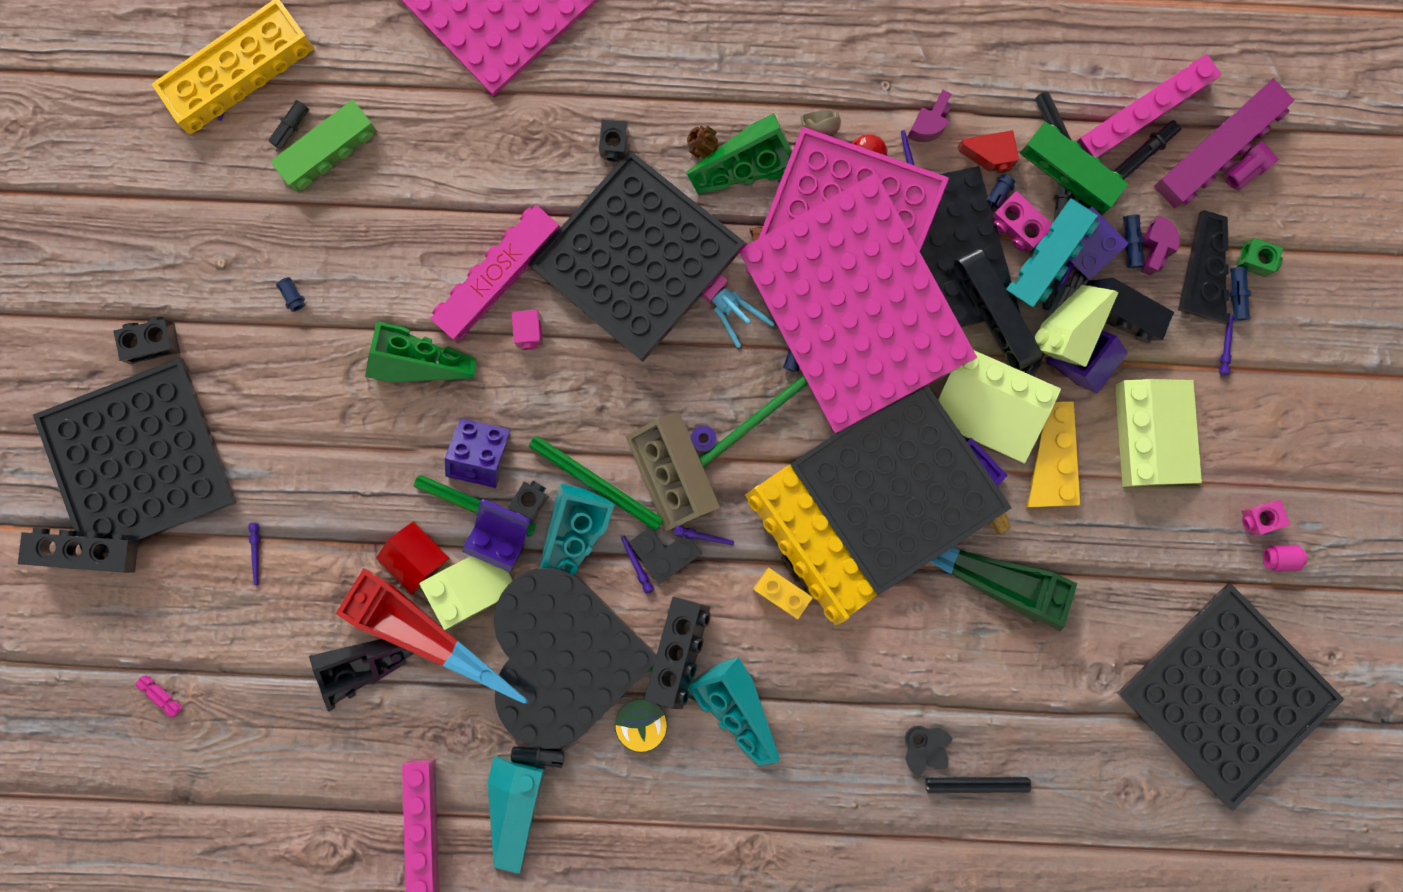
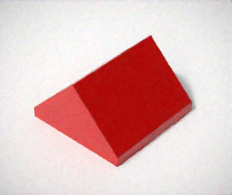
[376,521,450,595]

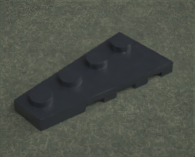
[1178,210,1230,324]

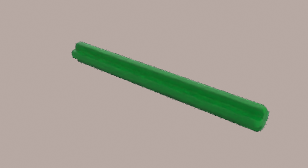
[529,436,663,530]

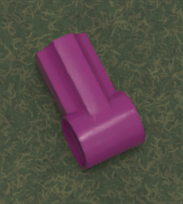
[1224,140,1279,191]

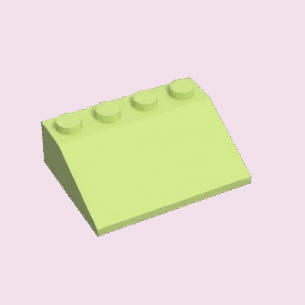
[938,350,1061,464]
[1115,379,1202,487]

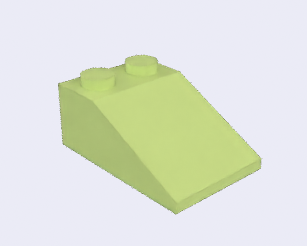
[1035,285,1118,367]
[419,556,513,630]

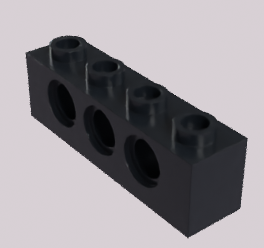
[18,528,139,573]
[644,596,711,709]

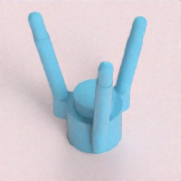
[712,288,775,348]

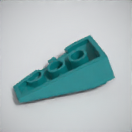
[688,657,780,766]

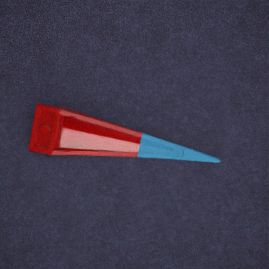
[336,568,529,703]

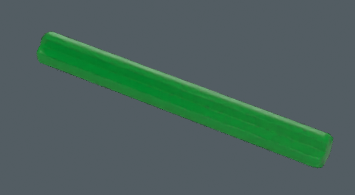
[414,475,536,536]

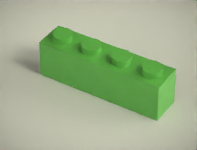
[270,99,377,192]

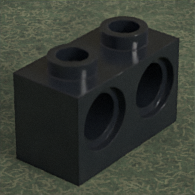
[113,317,180,364]

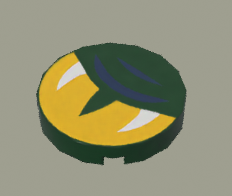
[615,699,667,752]

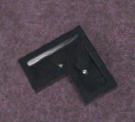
[629,527,701,584]

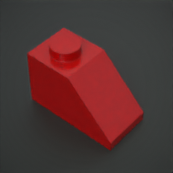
[958,130,1019,173]

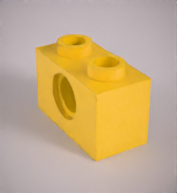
[753,567,813,619]

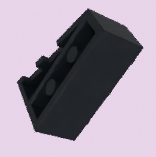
[1086,278,1174,343]

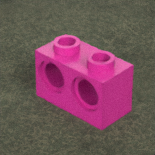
[992,191,1052,254]

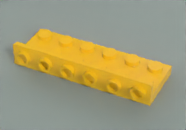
[152,0,314,135]
[745,464,877,626]

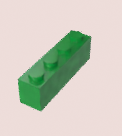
[1019,121,1128,215]

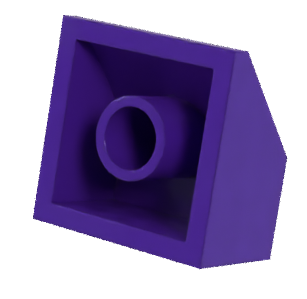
[1047,330,1128,394]

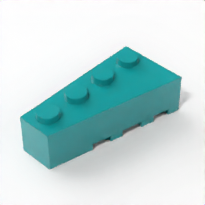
[1006,198,1100,307]

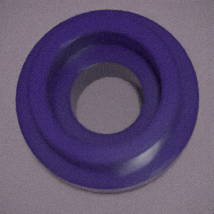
[691,426,717,452]

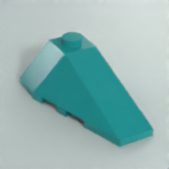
[539,483,614,575]
[487,756,546,874]

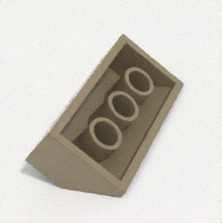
[626,412,720,531]

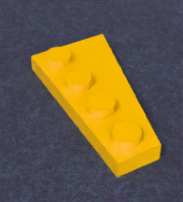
[1026,401,1080,508]

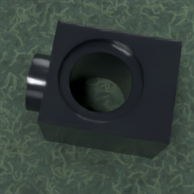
[599,119,629,162]
[508,481,549,523]

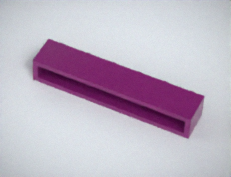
[1154,78,1295,208]

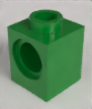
[1236,238,1283,277]

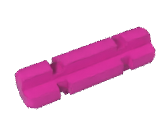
[135,675,182,718]

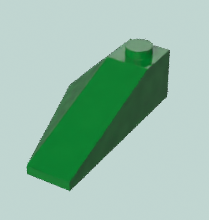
[686,113,792,194]
[365,321,477,382]

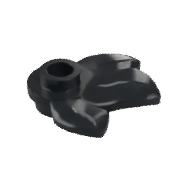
[905,726,953,776]

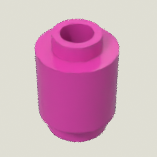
[1263,545,1307,572]

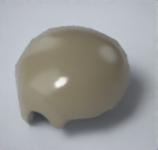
[800,109,841,136]

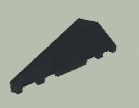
[309,625,442,712]

